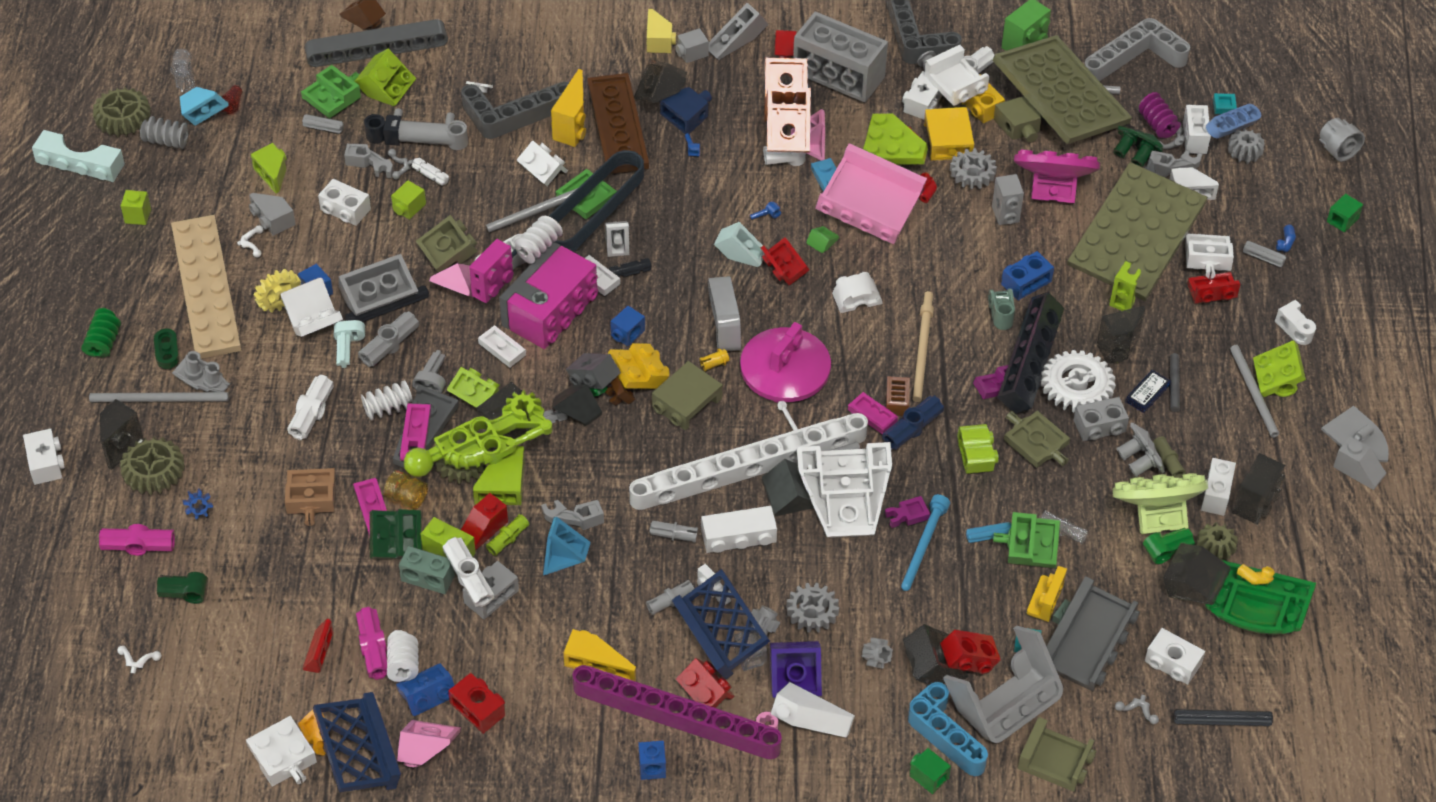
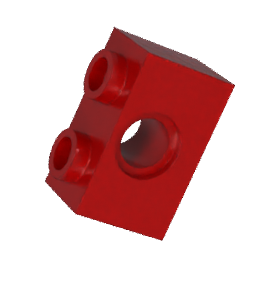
[448,673,505,734]

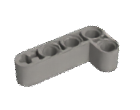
[708,276,741,351]

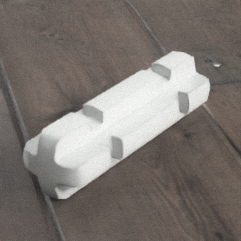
[412,158,449,186]

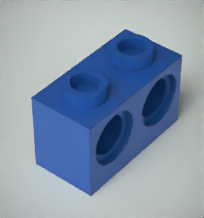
[1001,251,1054,301]

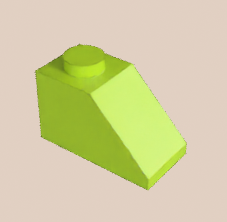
[251,143,287,194]

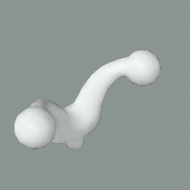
[237,225,263,258]
[117,646,161,673]

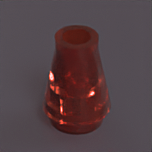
[221,85,243,114]

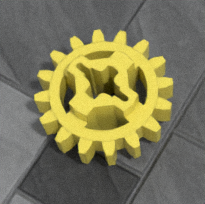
[254,269,301,312]

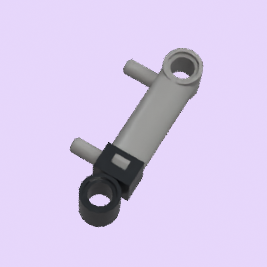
[364,108,468,150]

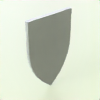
[1321,406,1389,462]

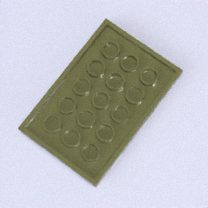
[992,35,1132,145]
[1067,162,1208,301]

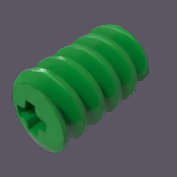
[81,308,121,357]

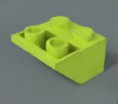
[354,48,416,106]

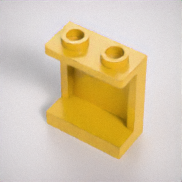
[924,107,974,161]

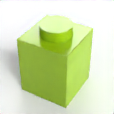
[391,180,426,220]
[121,190,151,225]

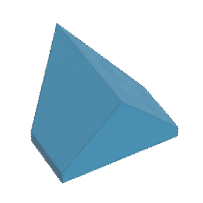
[543,517,591,576]

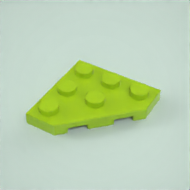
[863,114,928,164]

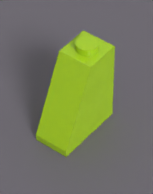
[473,446,525,505]

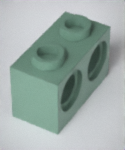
[399,546,455,595]

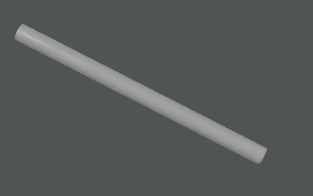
[89,392,229,402]

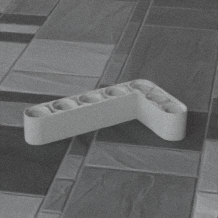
[1084,18,1190,81]

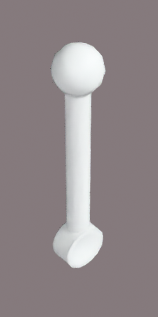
[778,401,798,431]

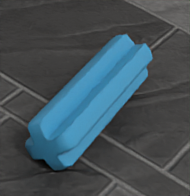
[966,522,1011,543]

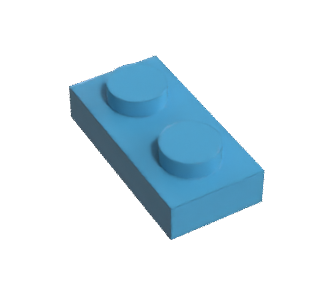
[811,158,837,192]

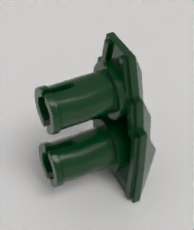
[1113,126,1163,167]

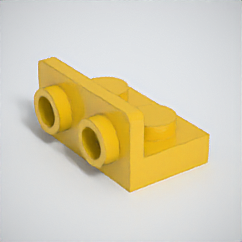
[1027,566,1067,622]

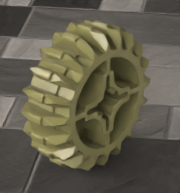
[93,87,151,137]
[120,436,185,495]

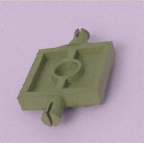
[1004,411,1070,468]

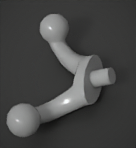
[1159,127,1185,149]
[388,149,413,179]
[1115,695,1159,724]

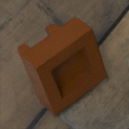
[605,376,636,405]

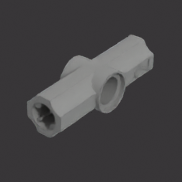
[358,311,419,367]

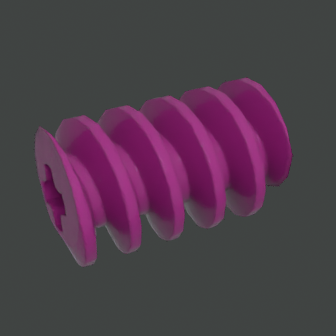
[1138,92,1181,138]

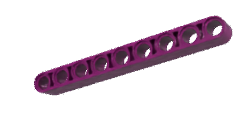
[572,665,782,760]

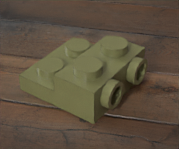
[416,215,478,273]

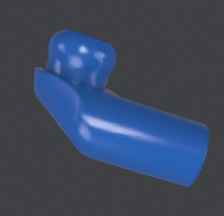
[1276,225,1296,253]

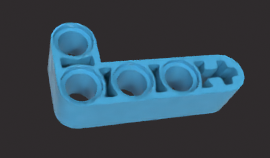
[908,682,988,776]

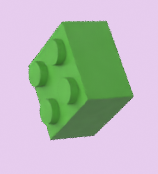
[1001,0,1051,51]

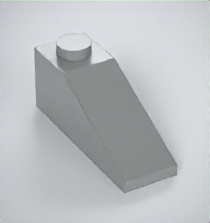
[709,3,769,60]

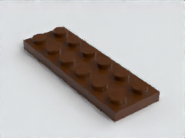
[587,73,649,174]

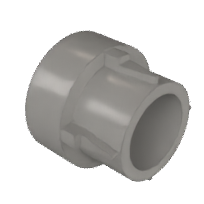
[1319,118,1365,162]

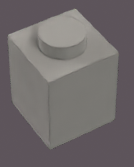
[676,28,709,63]

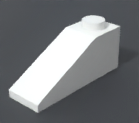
[771,682,855,738]

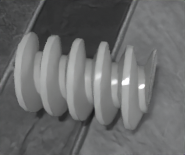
[140,116,188,149]

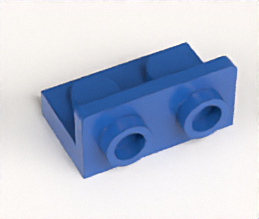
[396,663,454,716]

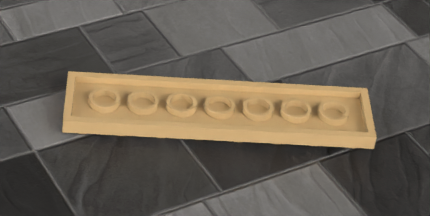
[171,215,241,359]

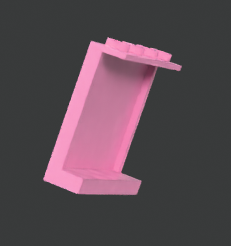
[815,143,927,244]

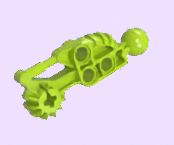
[403,389,553,477]

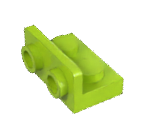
[447,367,504,413]

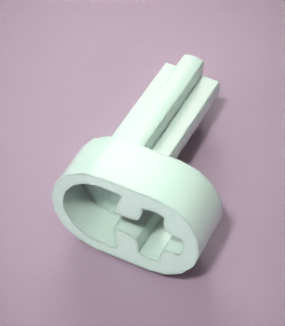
[334,320,365,368]

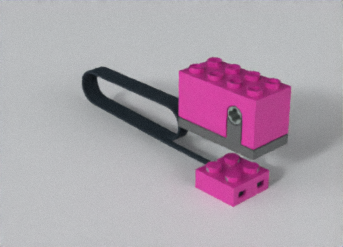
[469,150,644,350]

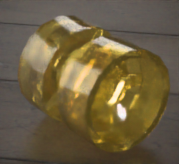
[383,469,428,510]

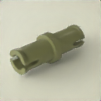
[1153,436,1186,478]

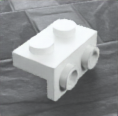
[517,141,568,186]

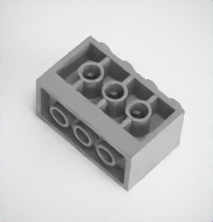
[793,11,888,102]

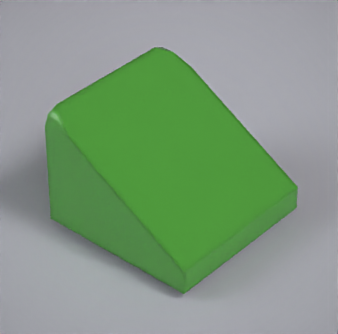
[807,226,839,253]

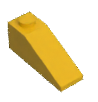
[564,629,636,682]

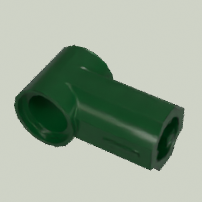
[157,572,208,604]

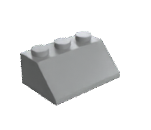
[338,254,418,316]

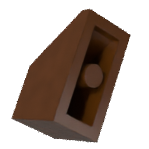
[340,0,386,29]

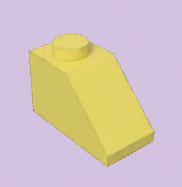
[647,9,676,53]

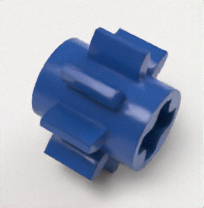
[182,488,213,519]

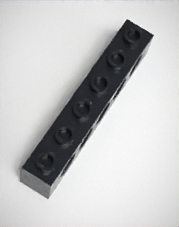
[998,292,1064,414]

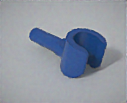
[685,133,700,156]
[750,202,781,220]

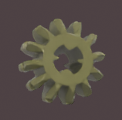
[1196,522,1238,563]

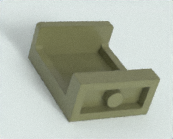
[652,361,723,430]
[1018,717,1097,792]

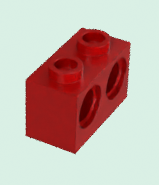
[940,629,1001,674]

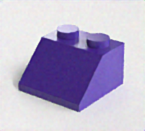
[770,641,822,698]

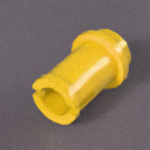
[699,348,730,372]

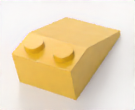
[551,69,586,147]

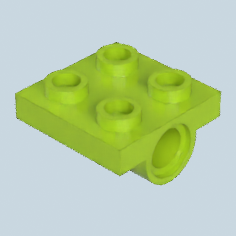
[1253,340,1306,397]

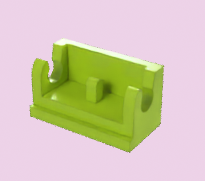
[1109,261,1141,314]

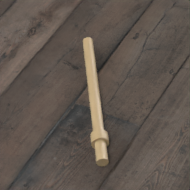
[913,291,934,402]

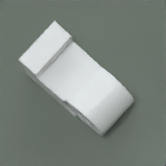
[1275,300,1316,345]

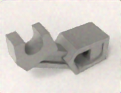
[344,144,393,178]
[1149,150,1202,177]
[541,500,604,530]

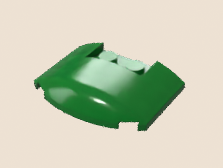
[1205,560,1316,634]

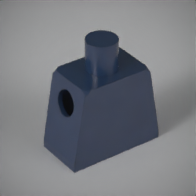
[660,87,712,134]

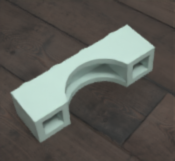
[32,130,125,182]

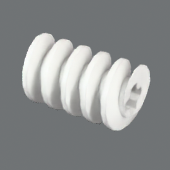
[515,216,563,264]
[361,380,413,421]
[387,630,419,682]

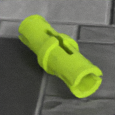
[485,514,530,556]

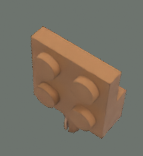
[285,468,335,526]

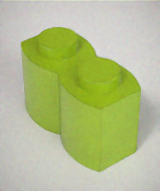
[957,424,998,474]

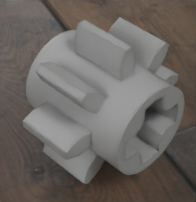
[751,605,780,635]
[862,637,893,668]

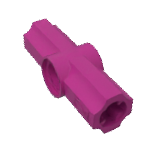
[99,524,175,556]
[356,607,387,680]

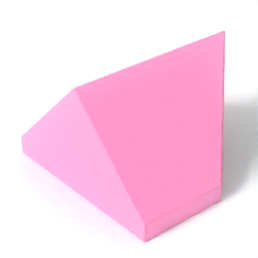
[791,109,825,161]
[430,263,473,297]

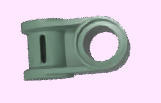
[988,288,1015,330]

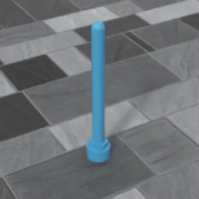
[901,494,950,591]

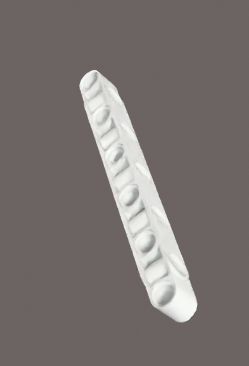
[629,413,868,510]

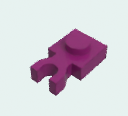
[885,496,930,528]

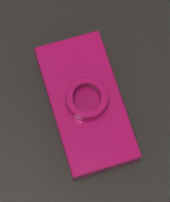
[848,392,898,434]

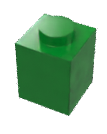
[1327,193,1363,233]
[910,748,951,795]

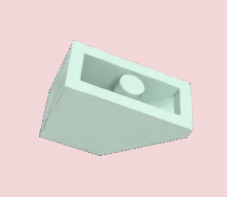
[714,222,764,267]

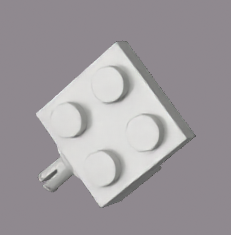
[1185,234,1234,279]
[246,716,317,787]

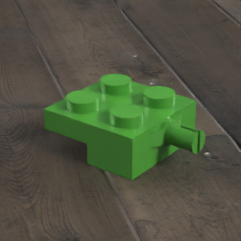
[301,65,361,119]
[993,512,1060,568]

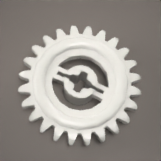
[1041,350,1116,413]

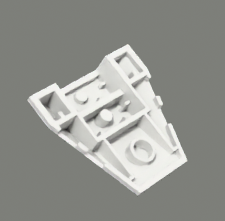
[797,442,892,538]

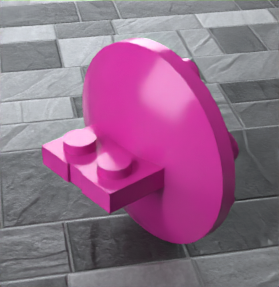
[1014,150,1100,203]
[740,322,831,403]

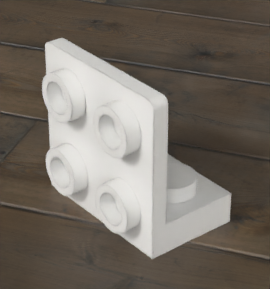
[280,278,343,336]

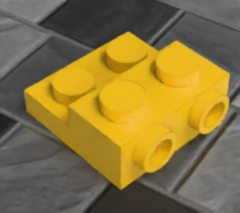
[608,343,669,389]

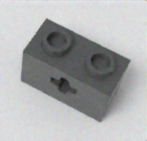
[566,353,621,389]

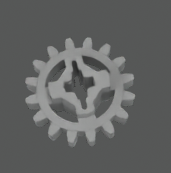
[950,148,997,189]
[787,583,839,633]

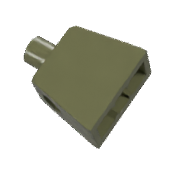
[994,96,1041,142]

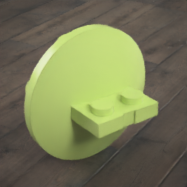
[1112,473,1208,534]

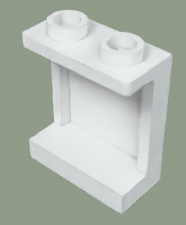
[924,45,989,106]

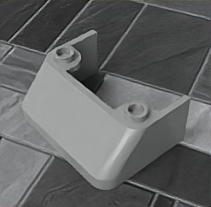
[943,626,1063,743]

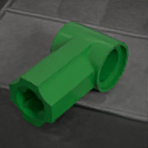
[1143,527,1195,564]

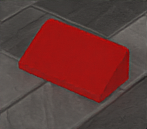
[303,619,334,673]

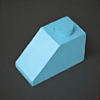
[180,87,229,126]

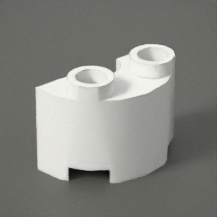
[832,272,883,313]

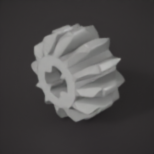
[1228,128,1265,164]

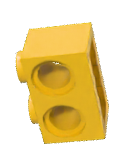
[961,74,1005,124]

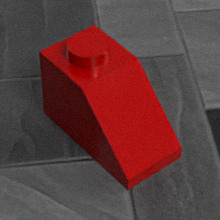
[775,30,797,58]
[461,493,508,551]

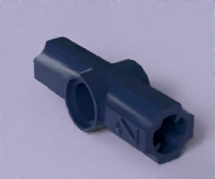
[882,395,944,450]

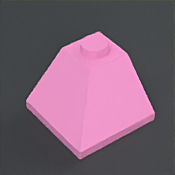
[397,720,461,767]

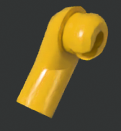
[1237,564,1275,585]

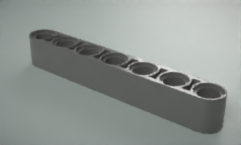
[304,19,448,67]

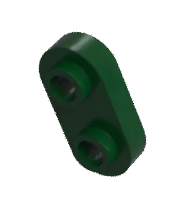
[154,328,179,369]

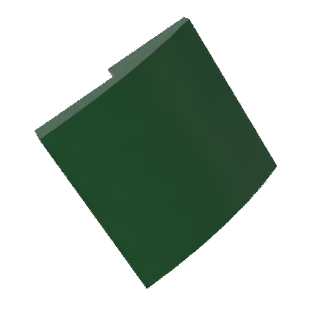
[369,509,422,559]

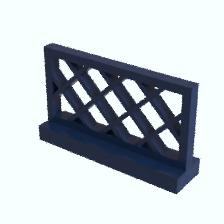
[672,569,770,679]
[313,692,401,792]

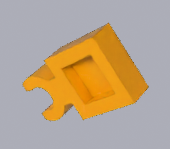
[298,709,332,756]

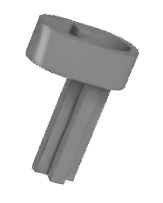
[412,350,446,393]

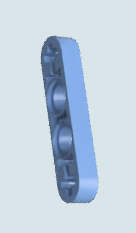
[1206,104,1261,138]

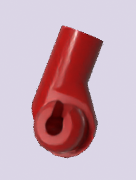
[919,172,937,203]

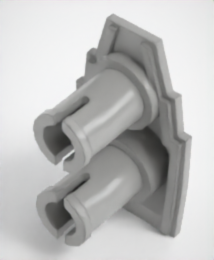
[172,351,230,392]
[1116,423,1165,477]

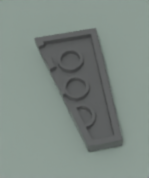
[393,384,459,468]

